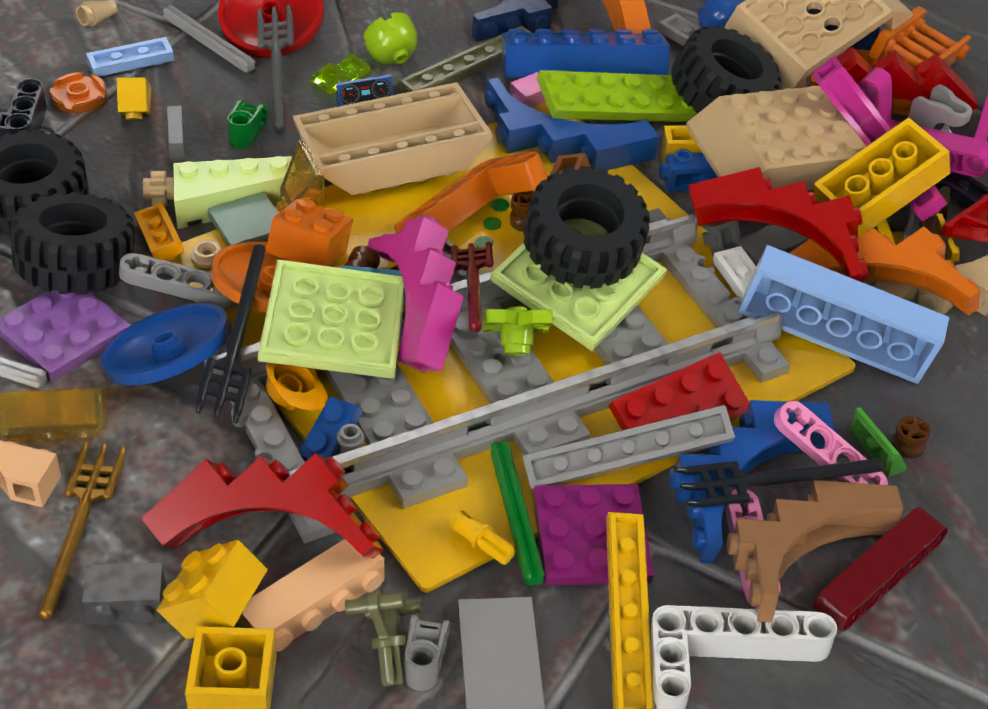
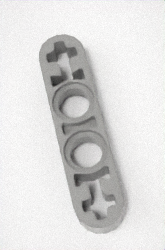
[119,253,238,309]

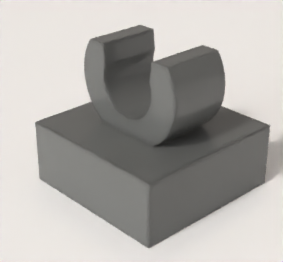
[702,220,741,256]

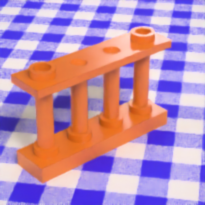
[868,6,972,68]

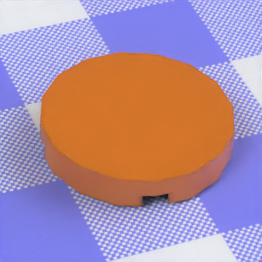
[49,72,107,114]

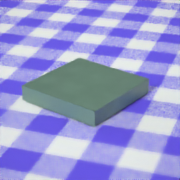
[208,192,278,246]

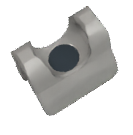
[908,84,972,133]

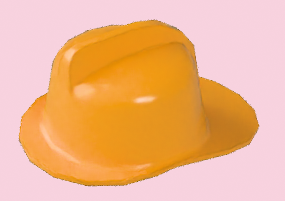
[266,362,328,411]

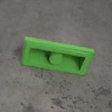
[849,407,907,477]

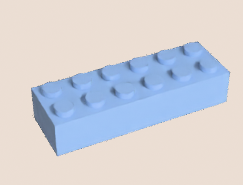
[738,245,949,384]

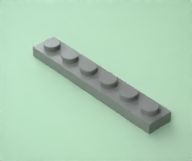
[522,405,735,492]

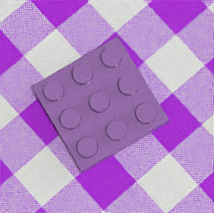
[0,290,131,382]

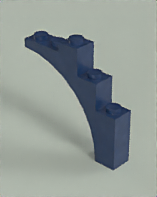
[472,0,559,42]

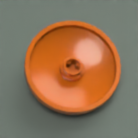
[211,242,332,313]

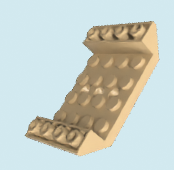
[724,0,913,90]

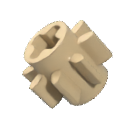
[143,171,174,207]

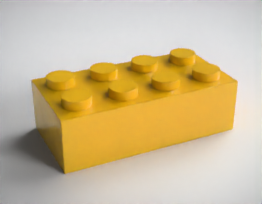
[814,117,950,239]

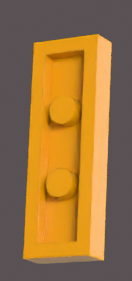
[134,202,185,261]

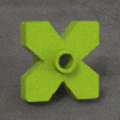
[483,307,553,356]

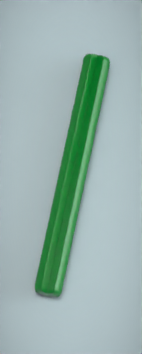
[490,440,544,586]

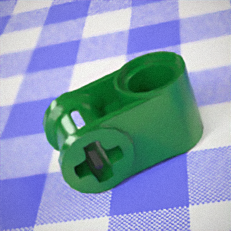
[227,99,268,149]

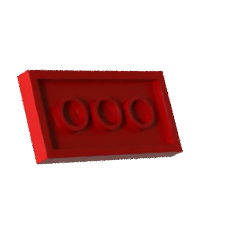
[608,352,750,465]

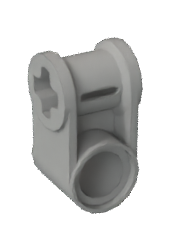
[404,615,450,691]

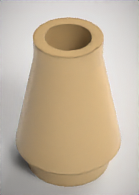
[76,0,118,27]

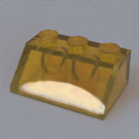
[0,387,110,441]

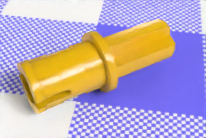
[449,509,516,565]

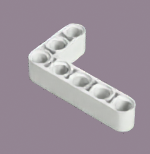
[650,605,837,709]

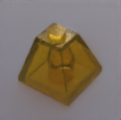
[277,139,325,213]

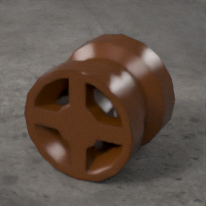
[891,416,931,458]

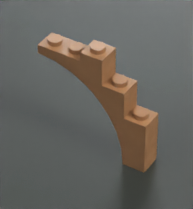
[727,480,903,623]

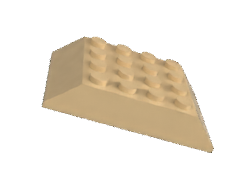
[293,82,492,195]
[686,86,867,190]

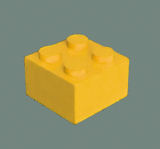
[156,540,268,639]
[185,626,277,709]

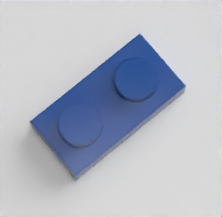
[299,396,363,461]

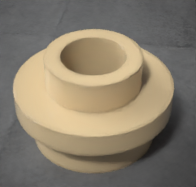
[191,240,221,269]

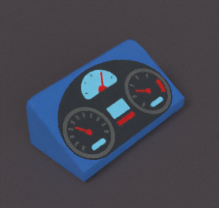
[336,74,393,107]

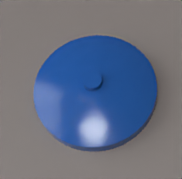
[101,303,231,386]

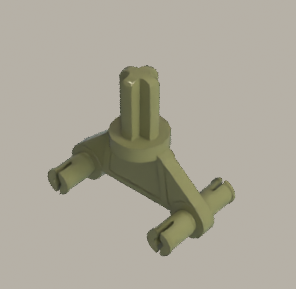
[345,591,423,686]

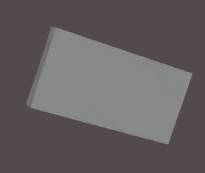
[458,597,545,709]

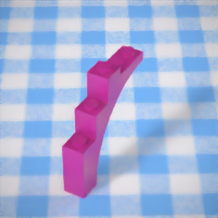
[811,55,948,222]
[367,215,464,372]

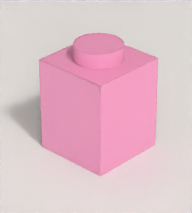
[510,72,546,108]

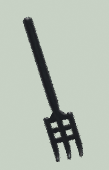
[196,244,266,424]
[674,458,884,508]

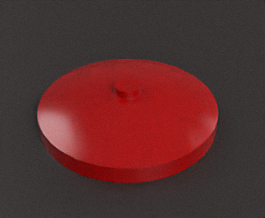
[218,0,325,58]

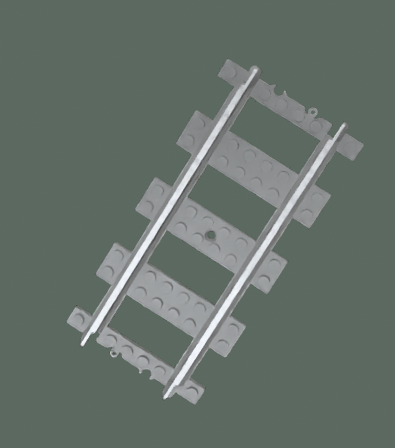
[204,208,790,544]

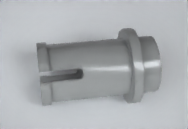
[336,424,365,454]

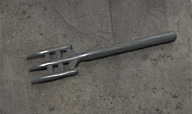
[257,5,294,132]

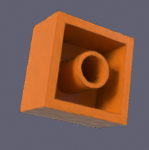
[266,199,353,267]

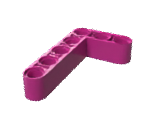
[858,68,988,177]

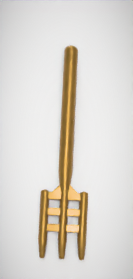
[38,442,126,620]

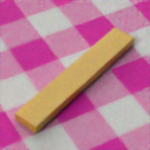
[606,512,654,709]

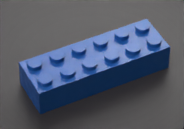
[502,29,670,78]

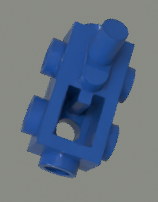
[659,149,718,192]

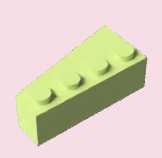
[173,156,296,229]

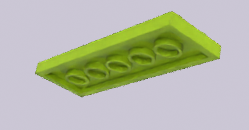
[536,70,697,122]

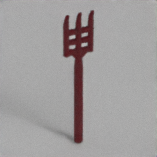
[451,241,494,333]

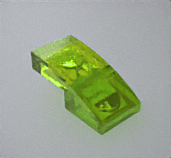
[310,53,372,94]

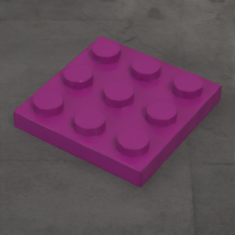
[532,484,654,586]

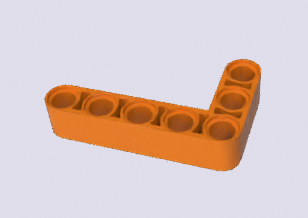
[394,152,548,233]

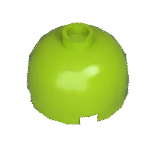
[363,12,418,65]

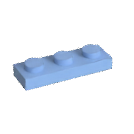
[86,37,174,77]

